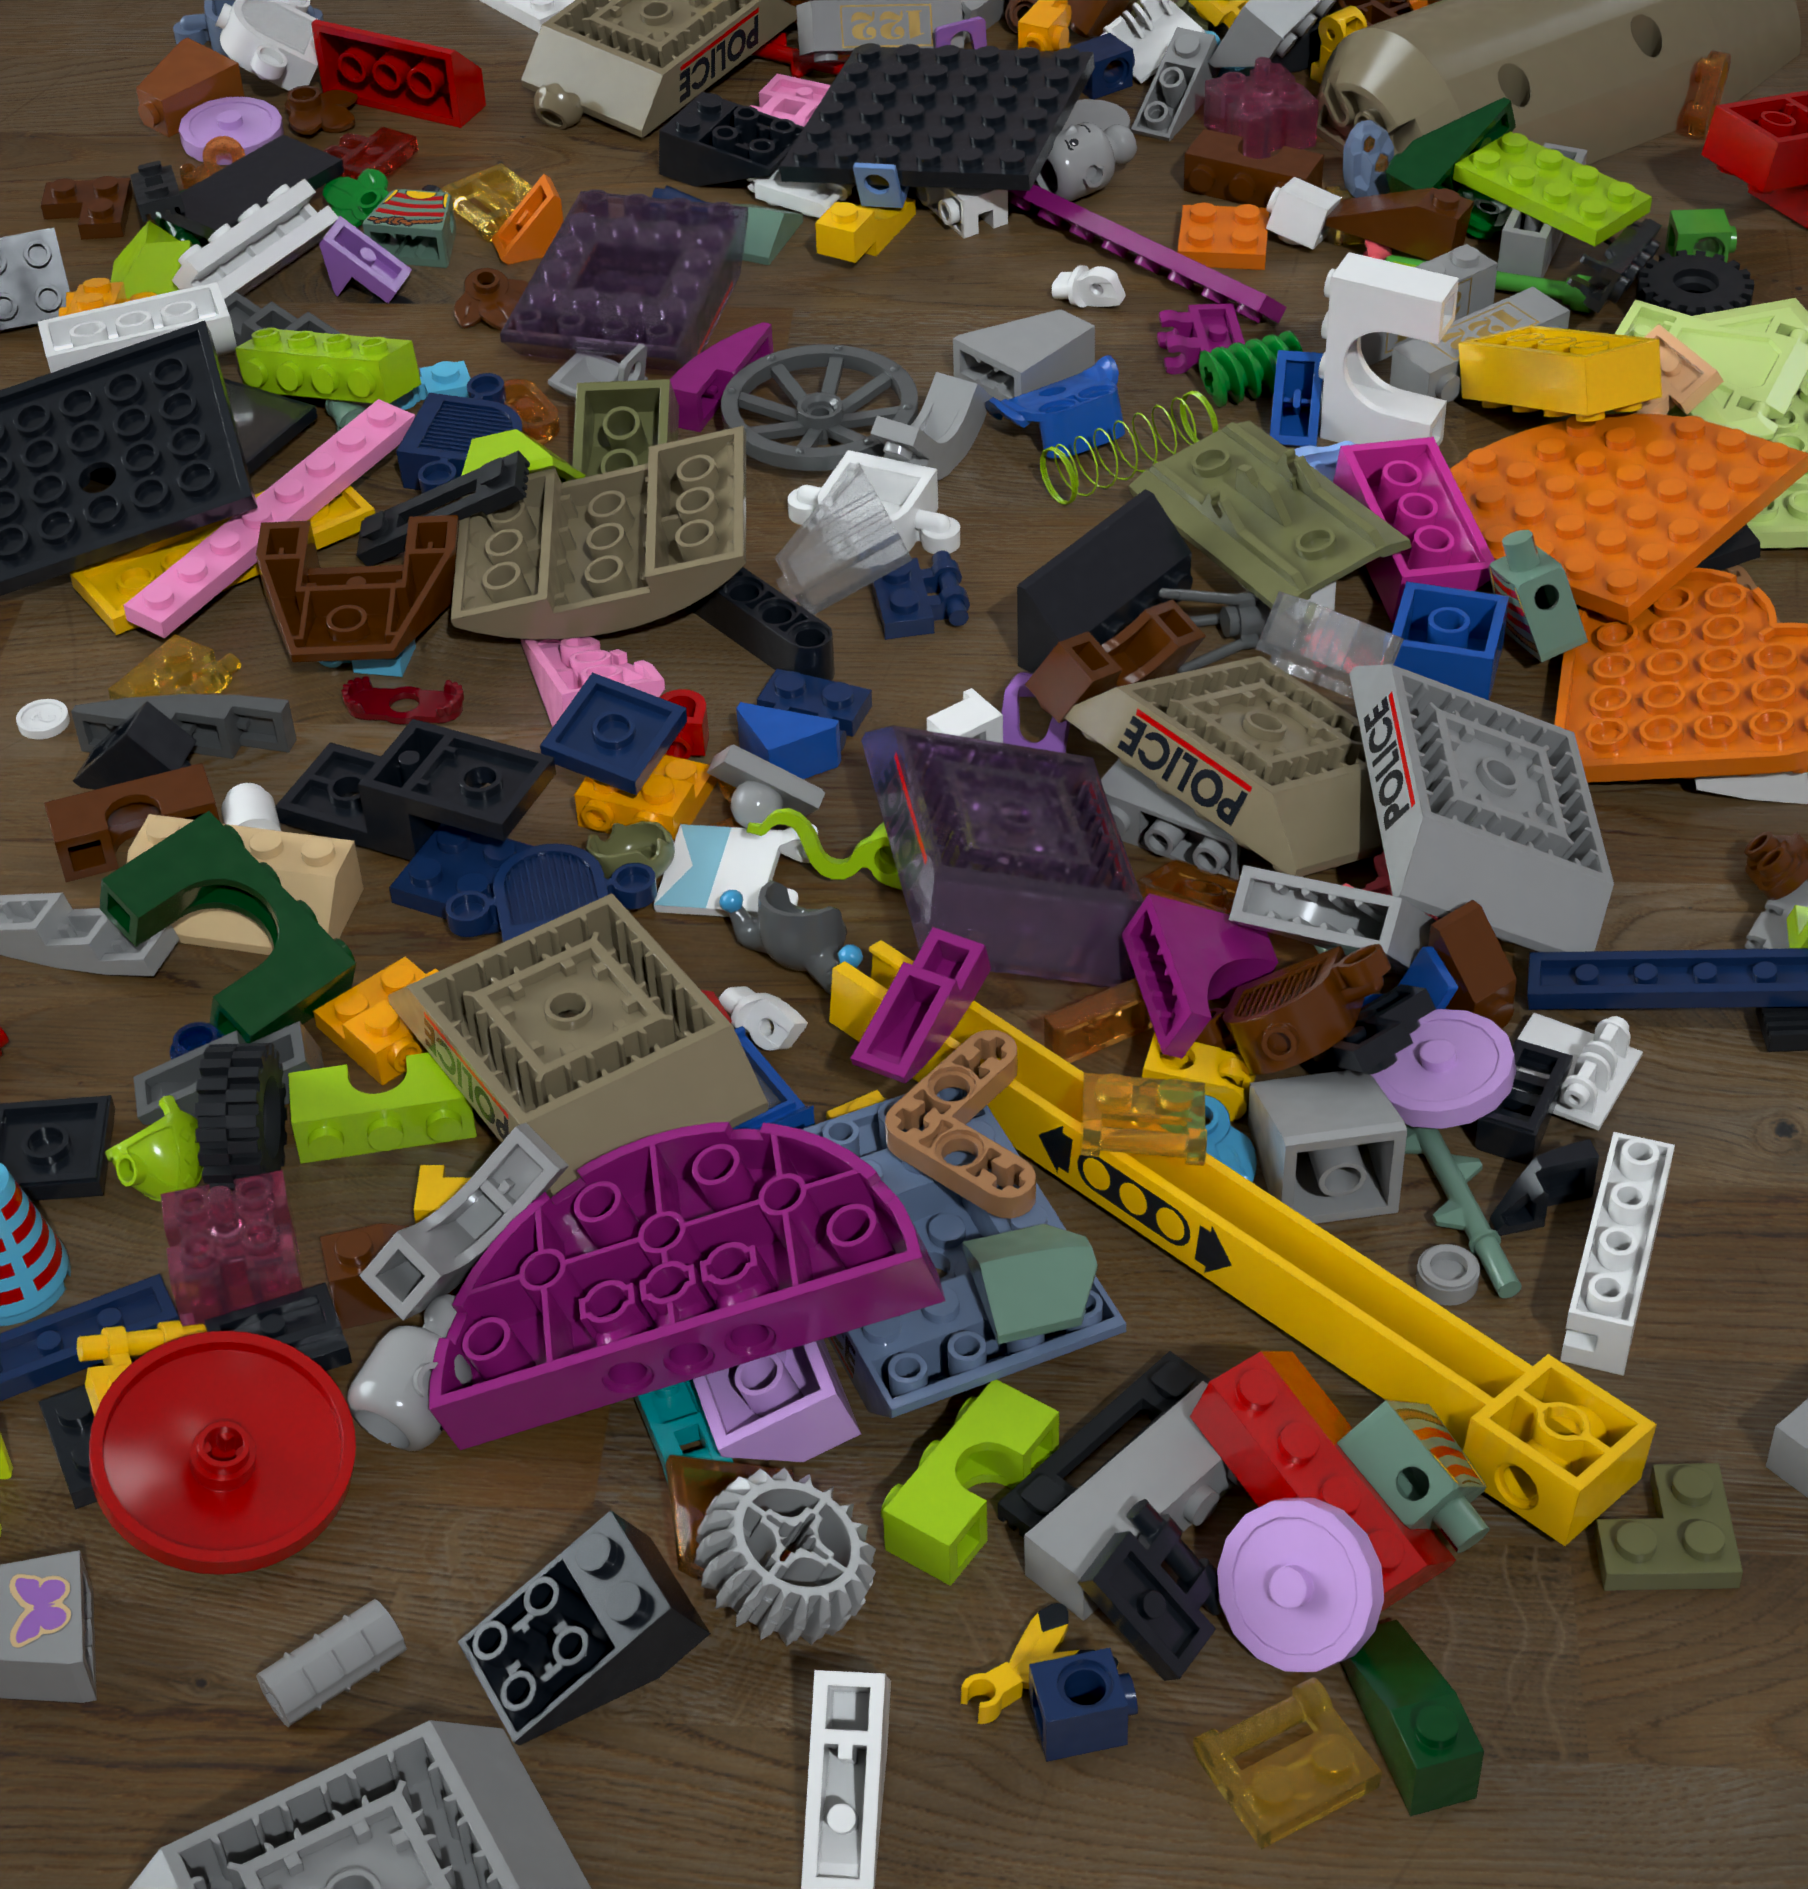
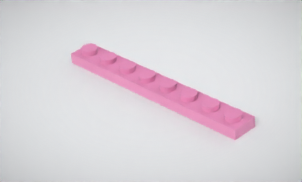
[123,399,415,638]

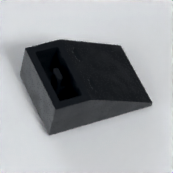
[659,92,804,187]
[458,1510,711,1746]

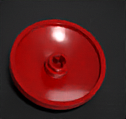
[89,1331,356,1575]

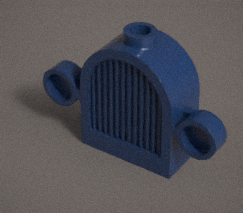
[396,373,523,494]
[445,844,657,943]

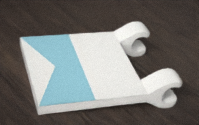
[654,824,818,918]

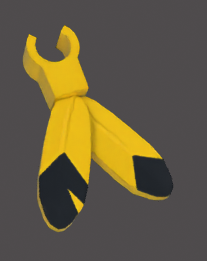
[960,1603,1119,1724]

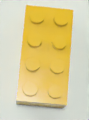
[1458,325,1662,422]

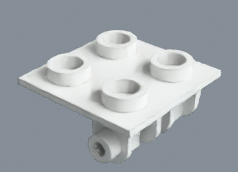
[1100,0,1205,84]
[1512,1012,1643,1131]

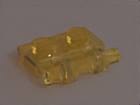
[108,634,241,700]

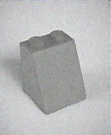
[1247,1070,1407,1224]

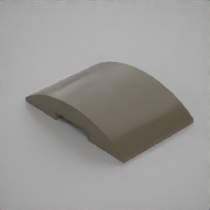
[451,426,746,639]

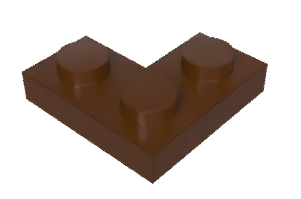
[41,176,133,240]

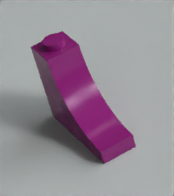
[1121,893,1278,1058]

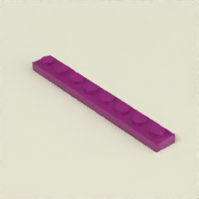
[1008,184,1287,324]

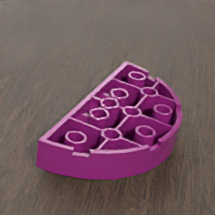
[429,1122,946,1450]

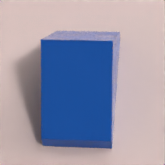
[1270,350,1324,447]
[736,702,841,779]

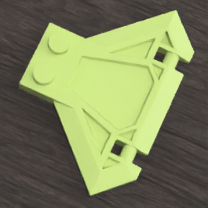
[1615,298,1808,440]

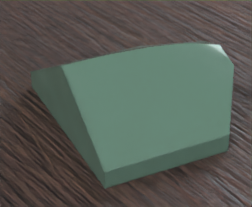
[708,204,803,265]
[963,1224,1098,1344]

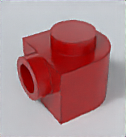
[659,689,709,759]

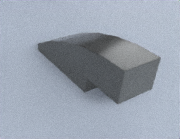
[133,1021,324,1125]

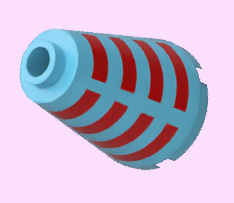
[0,1163,71,1326]

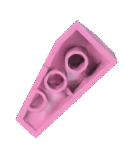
[521,636,665,727]

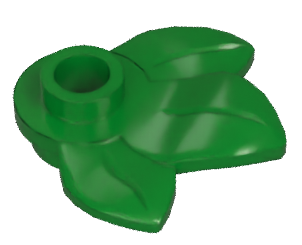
[322,168,389,228]
[1457,186,1513,239]

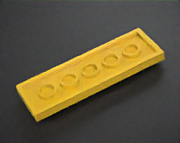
[69,486,375,635]

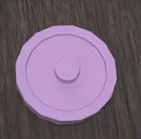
[179,97,284,165]
[1371,1009,1516,1129]
[1217,1498,1384,1672]

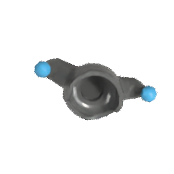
[719,880,863,995]

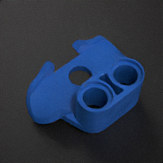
[985,355,1125,458]

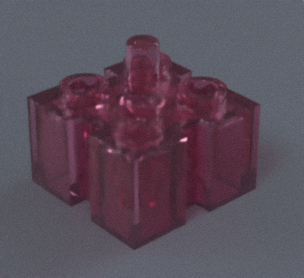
[1204,57,1319,159]
[161,1170,305,1326]

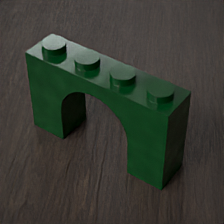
[99,811,356,1043]

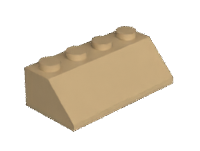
[127,814,364,955]

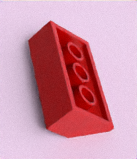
[311,19,486,128]
[1190,1351,1456,1612]

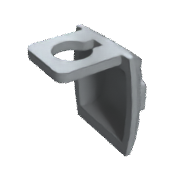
[548,343,648,405]

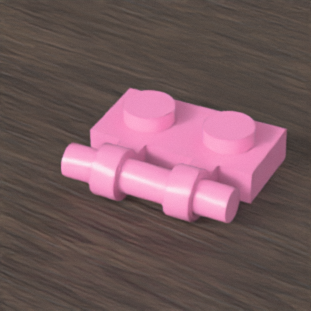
[750,73,831,127]

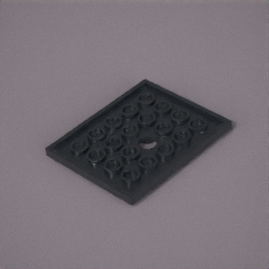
[0,320,258,596]

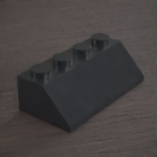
[1017,489,1193,673]

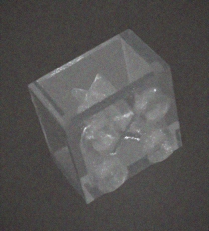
[1256,591,1404,699]

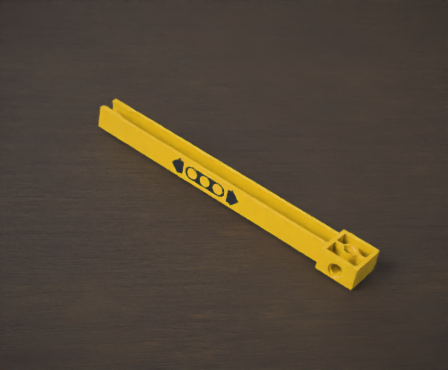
[829,940,1657,1546]

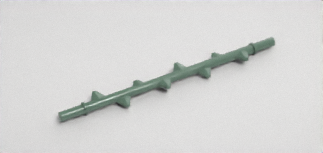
[1314,945,1522,1298]

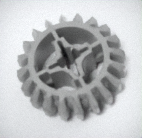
[694,1467,876,1647]

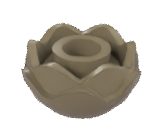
[534,83,583,129]

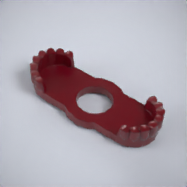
[341,676,464,725]

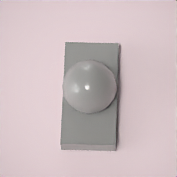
[707,744,825,829]

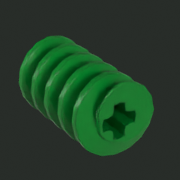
[1199,330,1303,407]

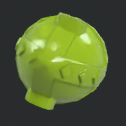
[104,1095,203,1205]

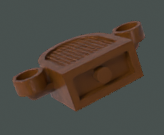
[1195,944,1391,1075]

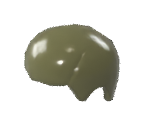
[585,821,675,880]

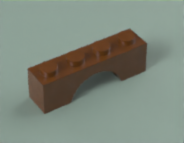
[1025,599,1206,723]

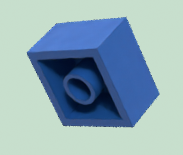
[1387,581,1509,701]

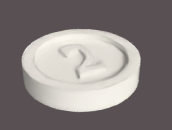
[16,699,70,740]

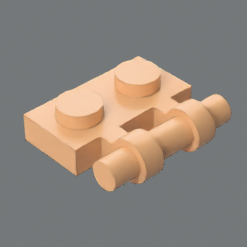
[1632,324,1724,415]

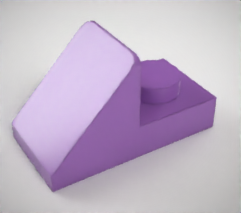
[319,216,412,304]

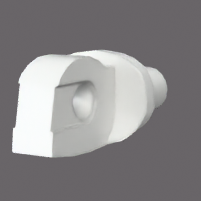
[1052,265,1126,308]
[719,986,808,1051]

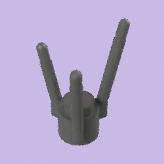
[1159,588,1270,673]

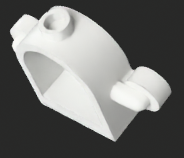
[215,0,319,91]
[788,450,961,566]

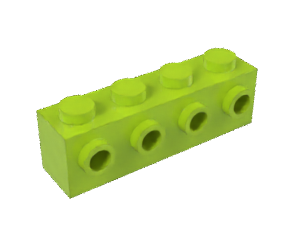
[235,328,421,404]

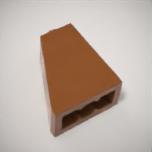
[136,37,245,137]

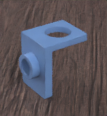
[853,163,910,208]

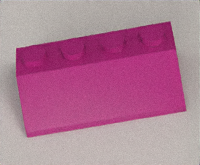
[1333,437,1495,623]

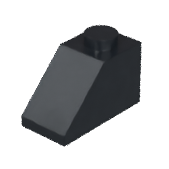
[73,701,197,790]

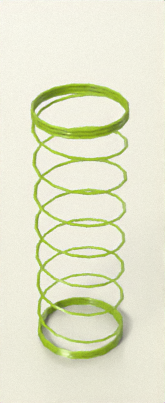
[1040,391,1218,505]

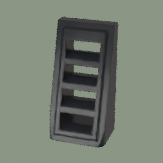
[1475,1039,1573,1165]

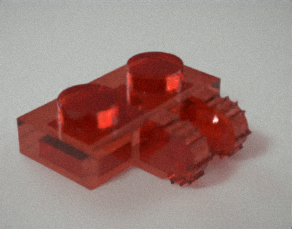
[324,127,418,180]

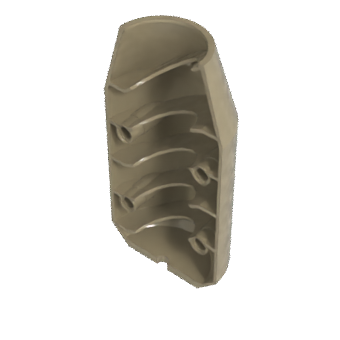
[1311,0,1801,190]

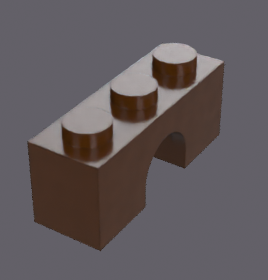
[1184,129,1324,208]
[44,763,220,882]

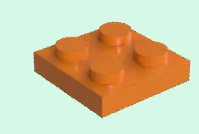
[1177,202,1269,270]

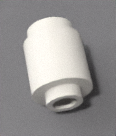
[221,783,281,831]

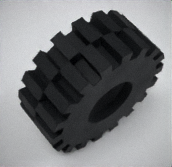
[1635,250,1754,316]
[195,1043,288,1194]

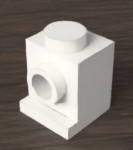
[919,688,1003,780]

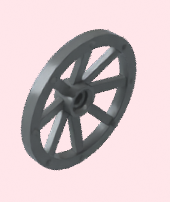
[721,344,918,471]

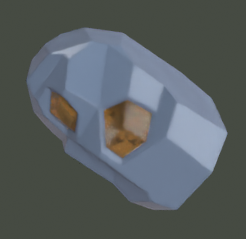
[1342,120,1394,198]

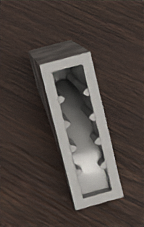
[1229,865,1436,976]

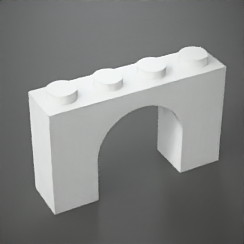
[1318,252,1459,447]

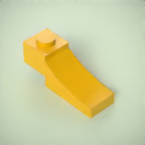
[815,197,916,263]

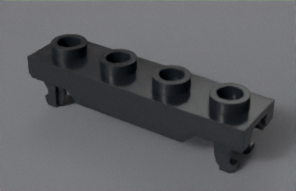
[1567,218,1662,313]

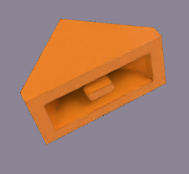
[491,174,567,265]

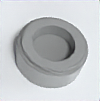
[1416,1244,1480,1306]

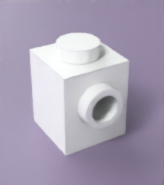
[1266,177,1341,250]

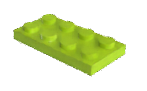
[1453,131,1652,247]

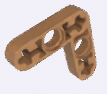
[885,1030,1036,1219]

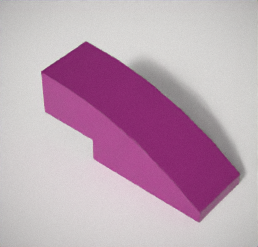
[670,322,774,432]
[851,927,991,1084]

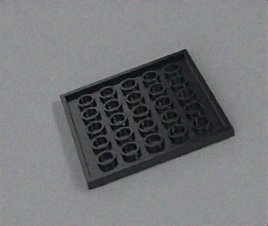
[779,43,1095,191]

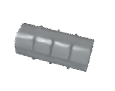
[256,1599,407,1727]

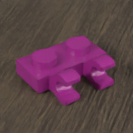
[1157,303,1245,375]

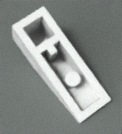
[801,1670,891,1889]

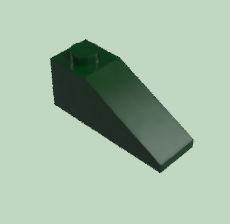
[1385,97,1516,193]
[1341,1619,1484,1817]

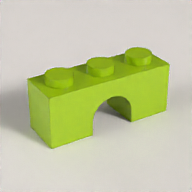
[288,1052,477,1164]
[881,1380,1059,1586]

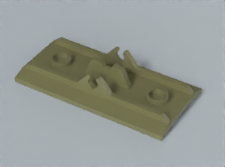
[1128,420,1412,619]

